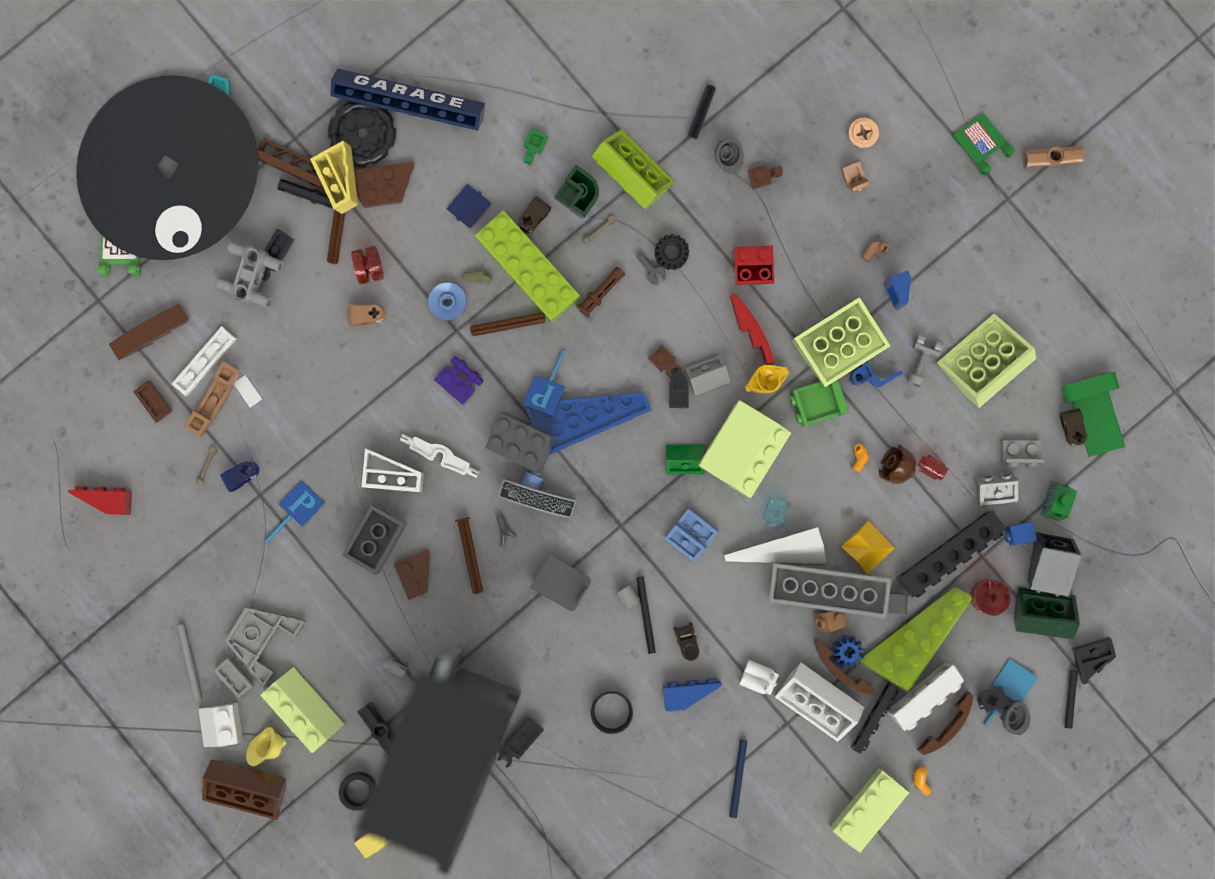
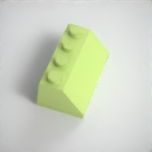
[261,667,345,753]
[830,768,909,852]

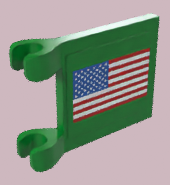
[953,113,1015,176]

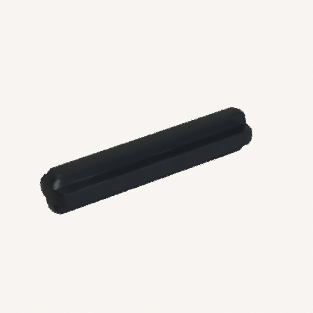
[688,84,716,139]

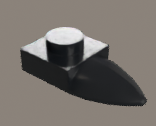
[669,370,689,408]

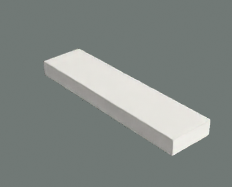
[171,326,237,396]

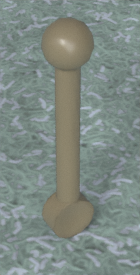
[583,216,615,244]
[196,447,217,485]

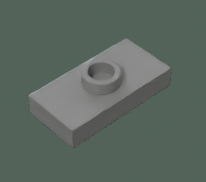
[213,657,254,699]

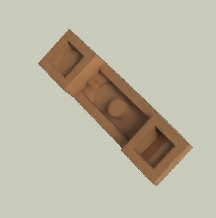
[184,361,240,437]

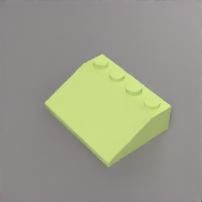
[792,297,890,387]
[937,314,1036,408]
[698,400,791,498]

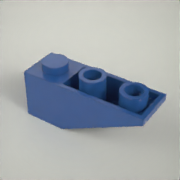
[663,678,722,712]

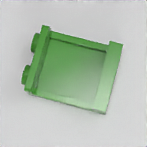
[789,380,849,427]

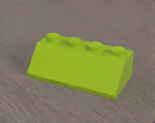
[592,129,675,210]

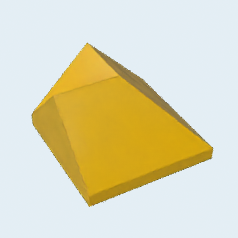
[840,520,895,574]

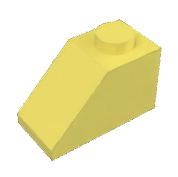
[354,835,387,859]

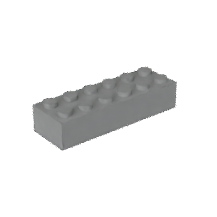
[769,563,892,618]

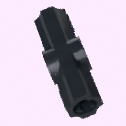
[357,701,394,753]

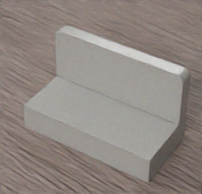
[685,355,730,396]

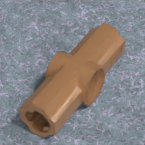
[1023,146,1085,168]

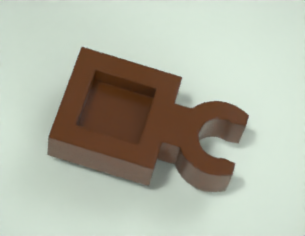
[648,345,682,379]

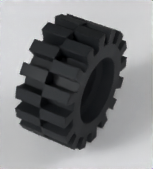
[655,234,689,270]

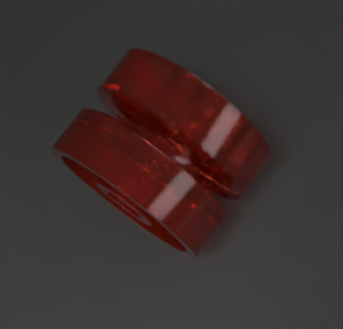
[351,246,384,285]
[970,579,1011,616]

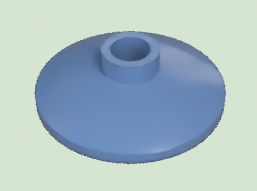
[428,282,466,321]

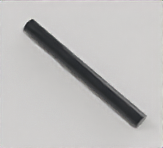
[636,576,656,654]

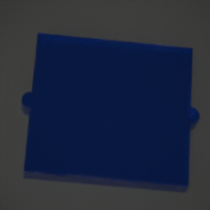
[446,184,492,229]

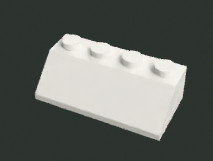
[888,662,964,731]
[775,663,864,742]

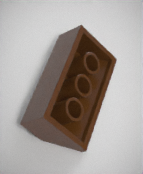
[202,759,286,820]

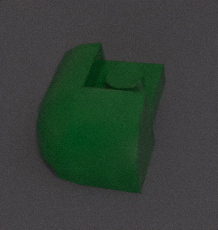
[554,165,599,219]

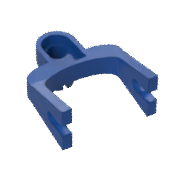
[849,361,903,388]

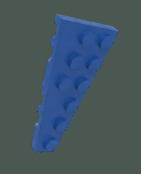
[524,393,651,455]

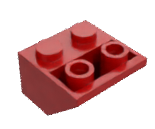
[733,245,775,285]

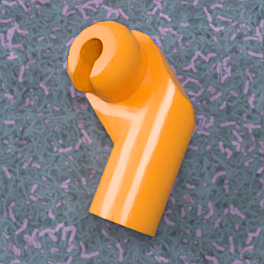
[852,444,869,473]
[913,766,932,796]

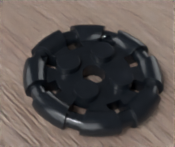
[328,101,396,167]

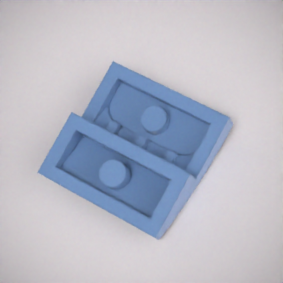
[664,507,719,563]

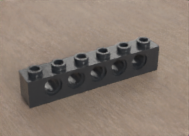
[896,510,1006,598]

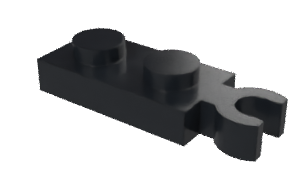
[262,229,295,281]
[497,717,544,768]

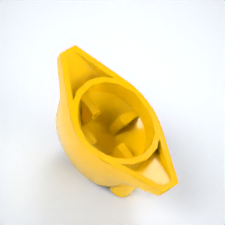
[745,365,789,394]

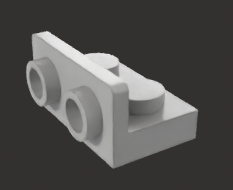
[1001,440,1044,467]
[975,472,1018,506]

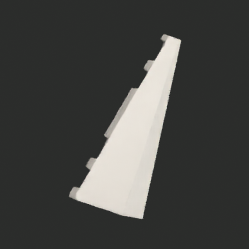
[724,527,826,564]

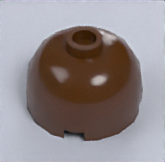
[878,445,916,484]

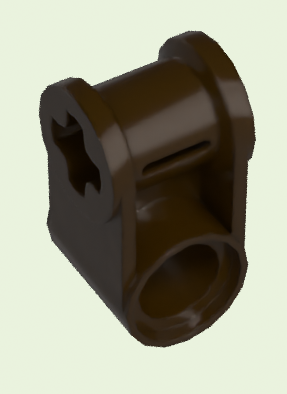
[519,196,552,233]
[1059,408,1087,446]
[673,622,699,661]

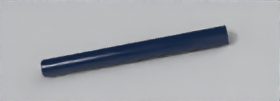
[729,739,748,818]

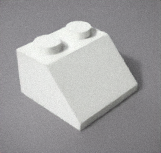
[199,702,243,747]

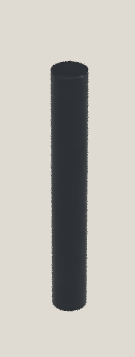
[1064,670,1078,729]

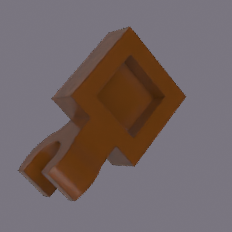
[748,165,783,189]

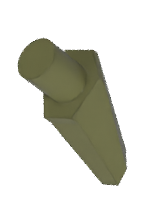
[461,270,493,284]

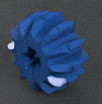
[832,635,865,668]

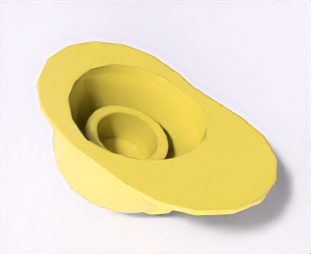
[246,727,286,766]

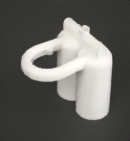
[739,660,779,695]

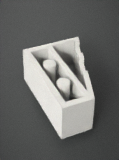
[362,448,424,492]

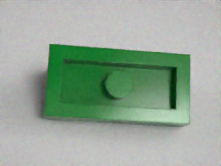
[666,444,705,474]

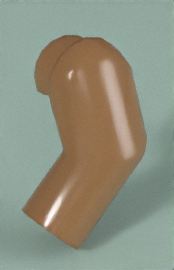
[861,241,889,262]

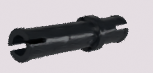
[278,179,333,209]

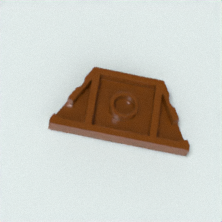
[354,162,415,208]

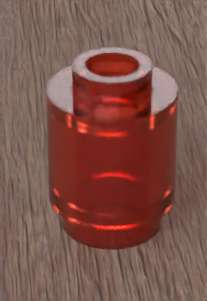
[918,455,948,481]

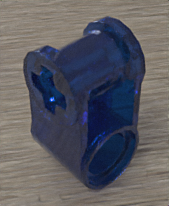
[220,461,260,493]

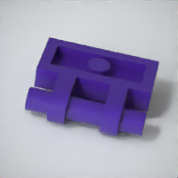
[434,356,484,405]

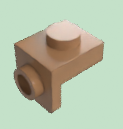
[840,160,870,192]
[814,611,847,633]

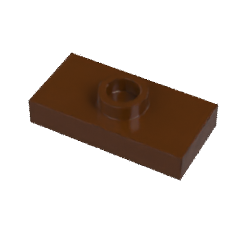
[133,380,173,423]

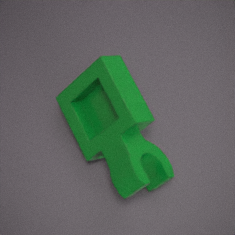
[524,128,549,165]

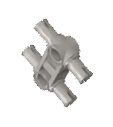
[216,241,284,308]

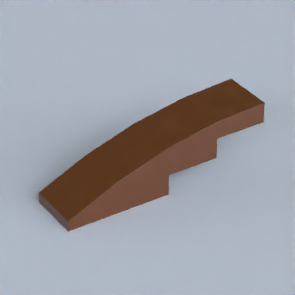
[109,304,189,361]

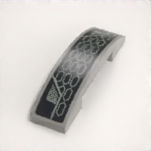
[497,478,576,519]

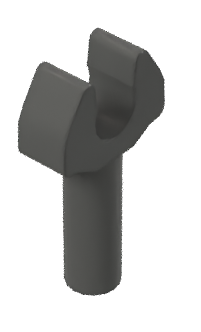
[636,252,666,285]

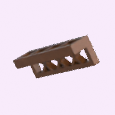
[257,138,324,190]

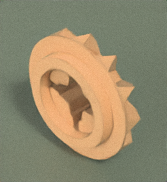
[848,118,879,148]

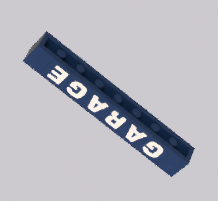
[330,69,485,131]

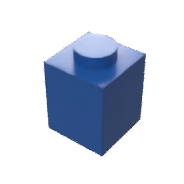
[1004,522,1037,546]

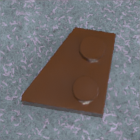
[394,550,430,600]

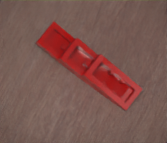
[730,294,775,365]

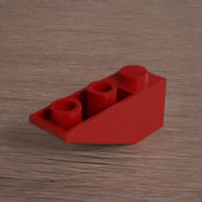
[68,486,132,515]

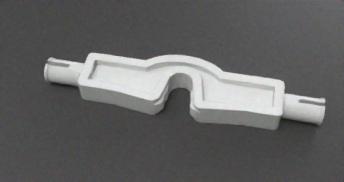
[399,433,480,479]

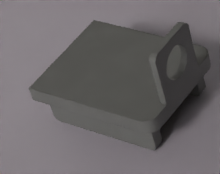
[530,554,591,611]

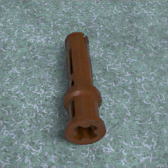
[576,267,625,318]

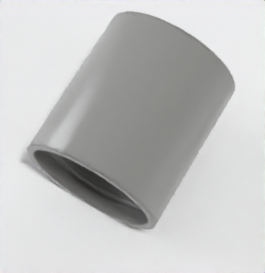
[616,584,640,610]

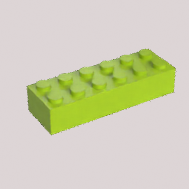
[475,210,580,323]

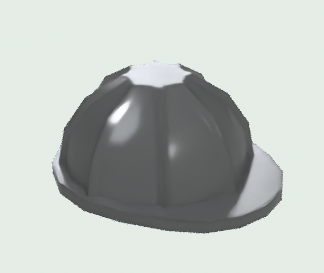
[714,138,744,173]
[1000,702,1030,735]

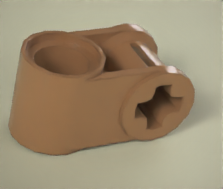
[348,304,386,326]

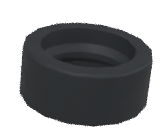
[339,772,375,811]

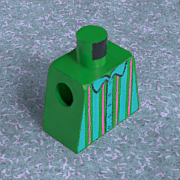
[1041,481,1077,521]

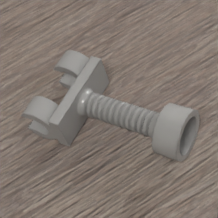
[907,333,944,387]

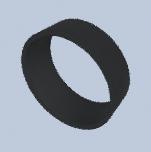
[591,691,633,734]

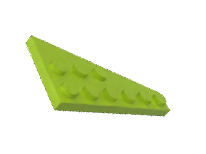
[859,587,972,692]

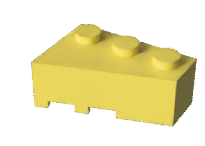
[310,141,358,214]

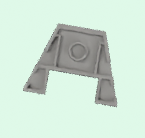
[225,607,305,687]

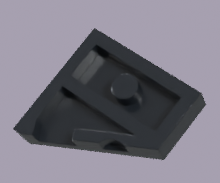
[1072,637,1116,685]

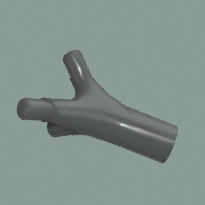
[496,515,517,547]

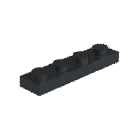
[851,680,898,754]

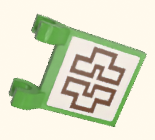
[98,235,140,277]

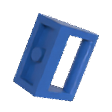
[884,271,911,310]

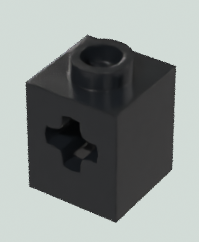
[976,686,1009,713]

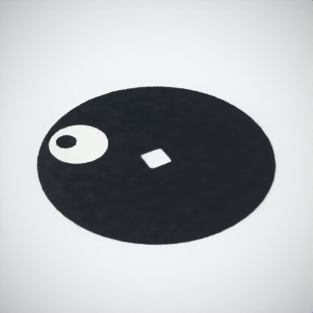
[76,75,258,260]

